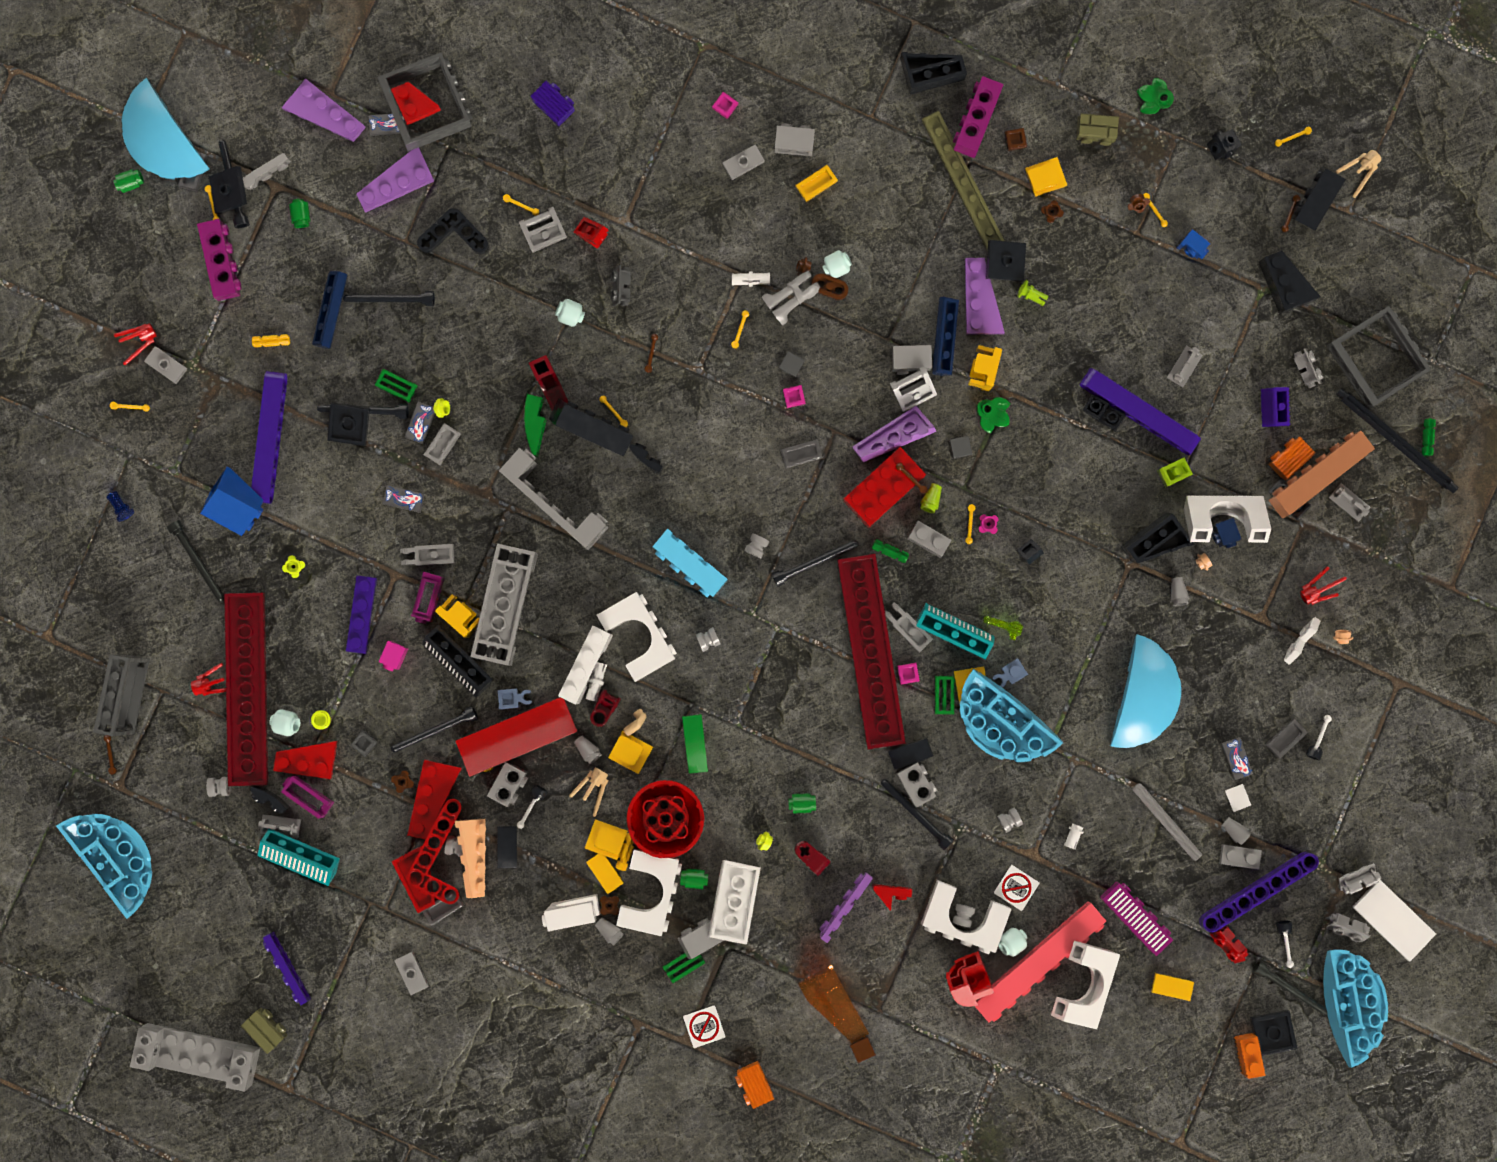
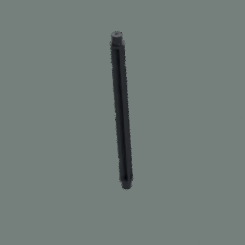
[1336,388,1459,493]

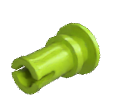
[1017,280,1048,306]

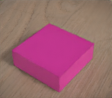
[712,92,738,119]
[783,385,806,408]
[897,663,920,685]

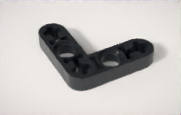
[417,208,489,254]

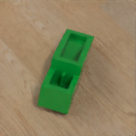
[524,394,547,457]
[682,714,708,774]

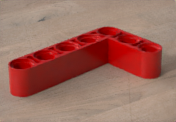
[407,799,462,904]

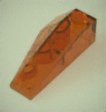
[798,965,869,1043]

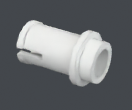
[1064,823,1084,850]

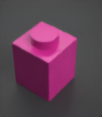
[379,641,408,672]

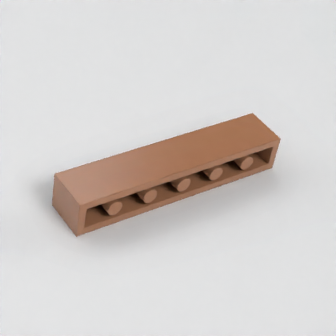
[1268,431,1375,518]

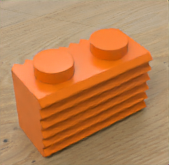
[1268,437,1316,480]
[1234,1033,1265,1079]
[735,1061,774,1109]

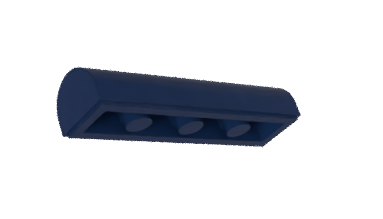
[312,271,348,349]
[932,296,959,376]

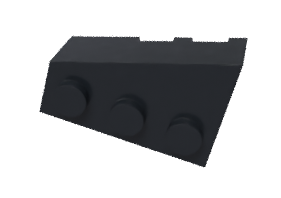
[900,52,967,95]
[1293,167,1346,231]
[1259,251,1321,315]
[1120,512,1195,564]

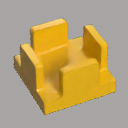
[968,345,1002,392]
[435,594,479,638]

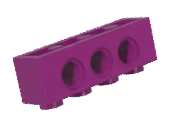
[952,76,1004,158]
[197,219,242,301]

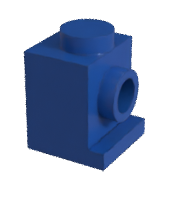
[1177,229,1210,260]

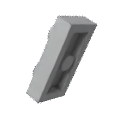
[1219,844,1262,870]

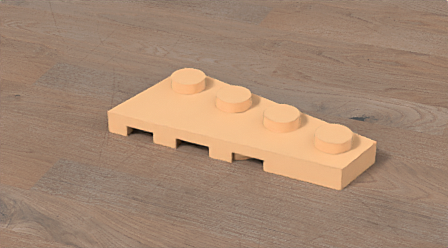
[455,819,486,898]

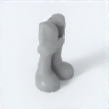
[762,271,820,326]

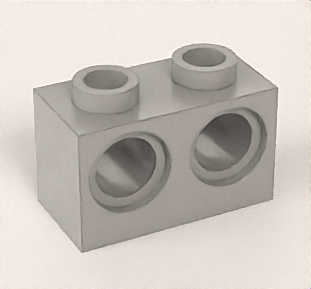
[487,761,528,807]
[896,762,937,808]

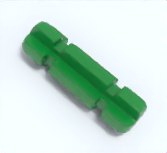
[1422,418,1436,456]
[872,539,909,563]

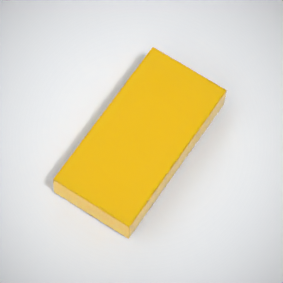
[796,165,838,202]
[586,854,624,894]
[1151,973,1194,1001]

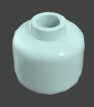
[822,250,852,279]
[555,299,585,327]
[270,709,300,736]
[998,927,1028,957]

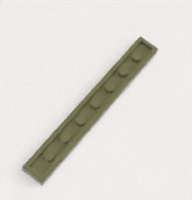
[921,111,1004,251]

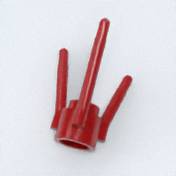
[114,323,157,365]
[1300,566,1347,605]
[191,663,226,696]

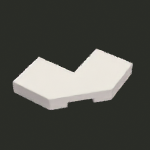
[1284,617,1321,665]

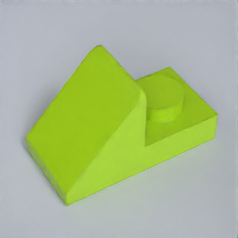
[1157,457,1193,488]

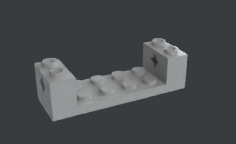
[499,448,608,550]
[471,544,538,666]
[130,1023,261,1092]

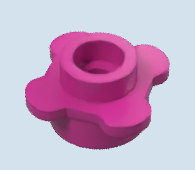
[979,514,998,534]

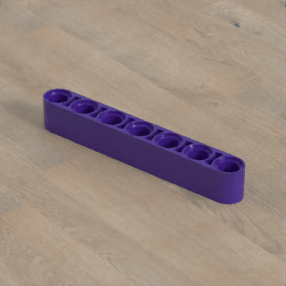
[1079,368,1201,456]
[251,371,287,504]
[1199,852,1319,932]

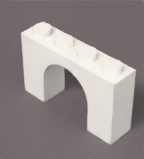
[1184,496,1271,542]
[597,592,677,682]
[558,626,613,705]
[616,848,682,936]
[921,880,1011,954]
[542,894,601,931]
[1051,941,1120,1029]

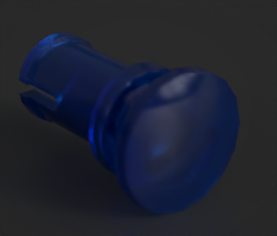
[106,491,134,522]

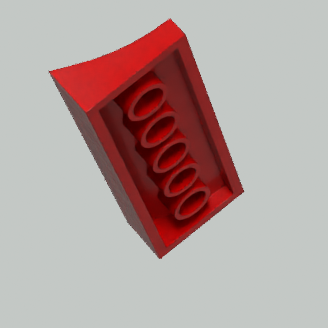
[455,697,577,777]

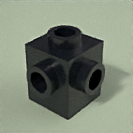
[1206,129,1242,160]

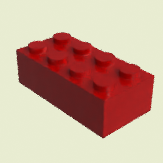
[843,447,926,528]

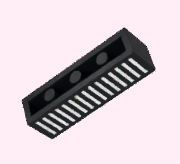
[422,625,492,698]

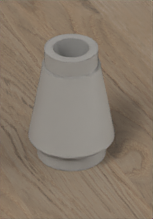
[1171,577,1190,606]
[574,735,602,764]
[1222,817,1251,845]
[595,917,624,946]

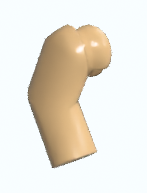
[623,709,646,736]

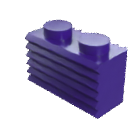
[530,80,575,127]
[1261,387,1291,427]

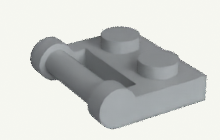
[519,207,567,253]
[890,366,937,412]

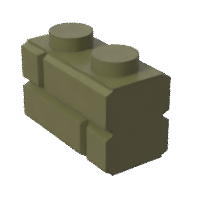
[1076,113,1119,146]
[241,1007,288,1054]

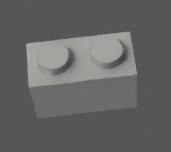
[774,124,815,157]
[892,345,932,375]
[907,521,951,558]
[677,918,724,959]

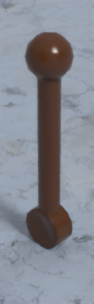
[1281,195,1300,232]
[645,334,658,373]
[896,463,927,493]
[104,735,117,775]

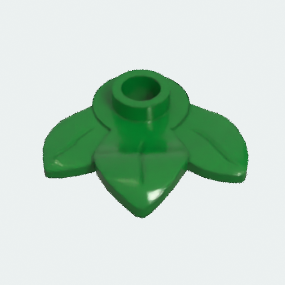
[1137,78,1174,114]
[976,397,1010,433]

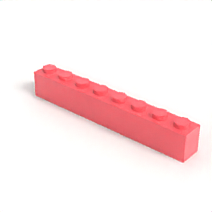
[975,901,1106,1022]

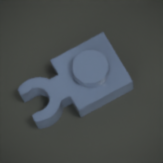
[991,658,1028,688]
[498,688,532,709]

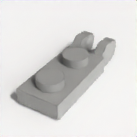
[243,153,291,190]
[400,544,455,566]
[885,602,933,653]

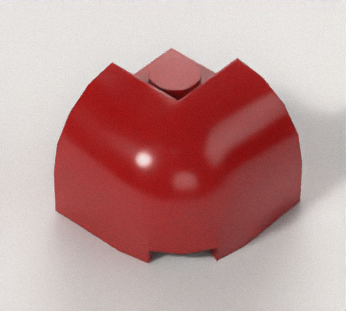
[946,951,994,1007]

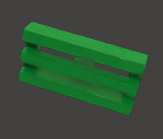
[375,369,418,403]
[934,676,955,715]
[663,953,706,984]

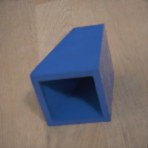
[200,467,263,536]

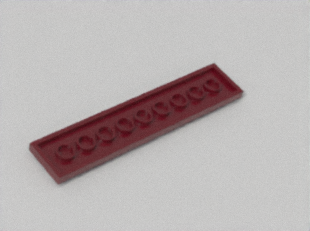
[837,554,906,750]
[224,592,268,786]

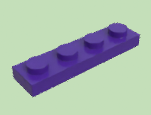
[346,575,377,654]
[263,932,311,1006]

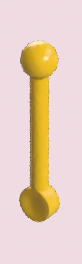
[1275,127,1312,147]
[205,185,220,220]
[1143,193,1168,227]
[503,194,539,216]
[731,310,749,349]
[599,395,628,427]
[110,402,150,412]
[965,504,975,544]

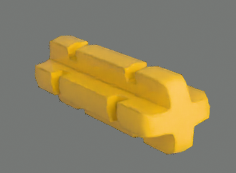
[252,334,290,347]
[616,833,635,871]

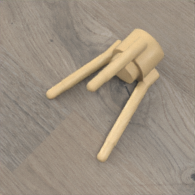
[1336,150,1381,198]
[569,767,609,817]

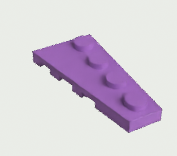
[282,79,366,142]
[357,148,434,212]
[965,258,1005,335]
[852,406,936,462]
[819,872,873,943]

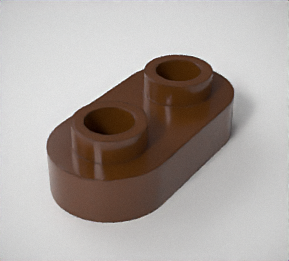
[811,273,848,300]

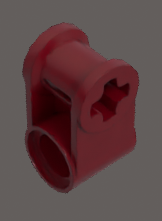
[590,689,621,727]
[795,841,831,876]

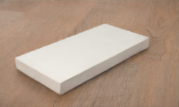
[708,860,761,945]
[1352,880,1436,962]

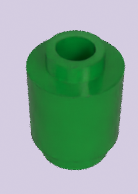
[113,169,144,193]
[289,199,311,228]
[788,793,816,814]
[680,868,708,889]

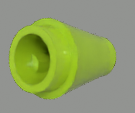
[920,483,942,513]

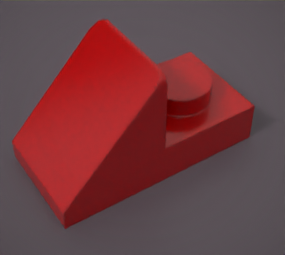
[574,217,608,249]
[872,884,912,911]

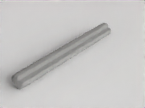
[1132,783,1202,861]

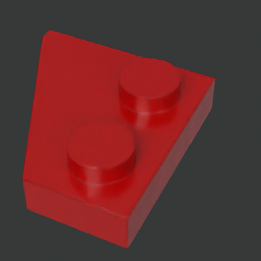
[391,82,441,125]

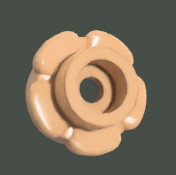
[1195,553,1212,570]
[1333,630,1353,644]

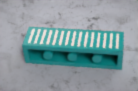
[916,603,995,660]
[257,828,340,886]

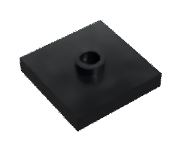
[209,166,247,214]
[986,240,1026,282]
[327,402,370,446]
[1250,1010,1297,1056]

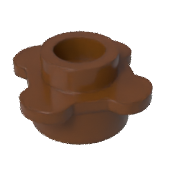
[1127,194,1150,213]
[1041,200,1064,223]
[796,257,811,276]
[391,770,414,793]
[600,896,619,915]

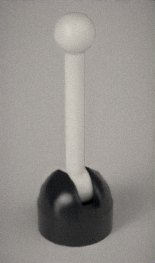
[1305,715,1332,761]
[517,784,548,829]
[1276,920,1294,968]

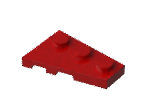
[273,741,338,779]
[391,845,435,913]

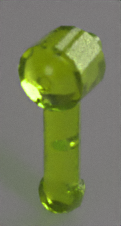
[983,616,1024,641]

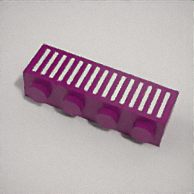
[1100,882,1173,956]

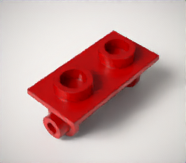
[1210,926,1249,963]

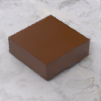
[1004,128,1027,151]
[850,1037,875,1063]

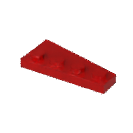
[407,760,462,840]

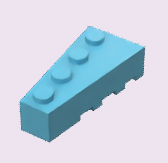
[653,529,728,598]

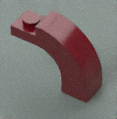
[528,355,568,411]

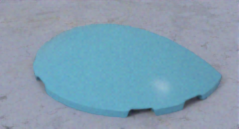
[122,78,210,180]
[1110,634,1181,748]
[960,669,1063,762]
[56,814,152,919]
[1323,950,1388,1068]

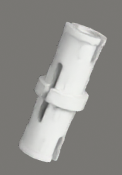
[732,271,770,287]
[586,662,607,702]

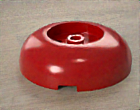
[627,780,704,858]

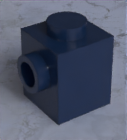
[1212,518,1241,549]

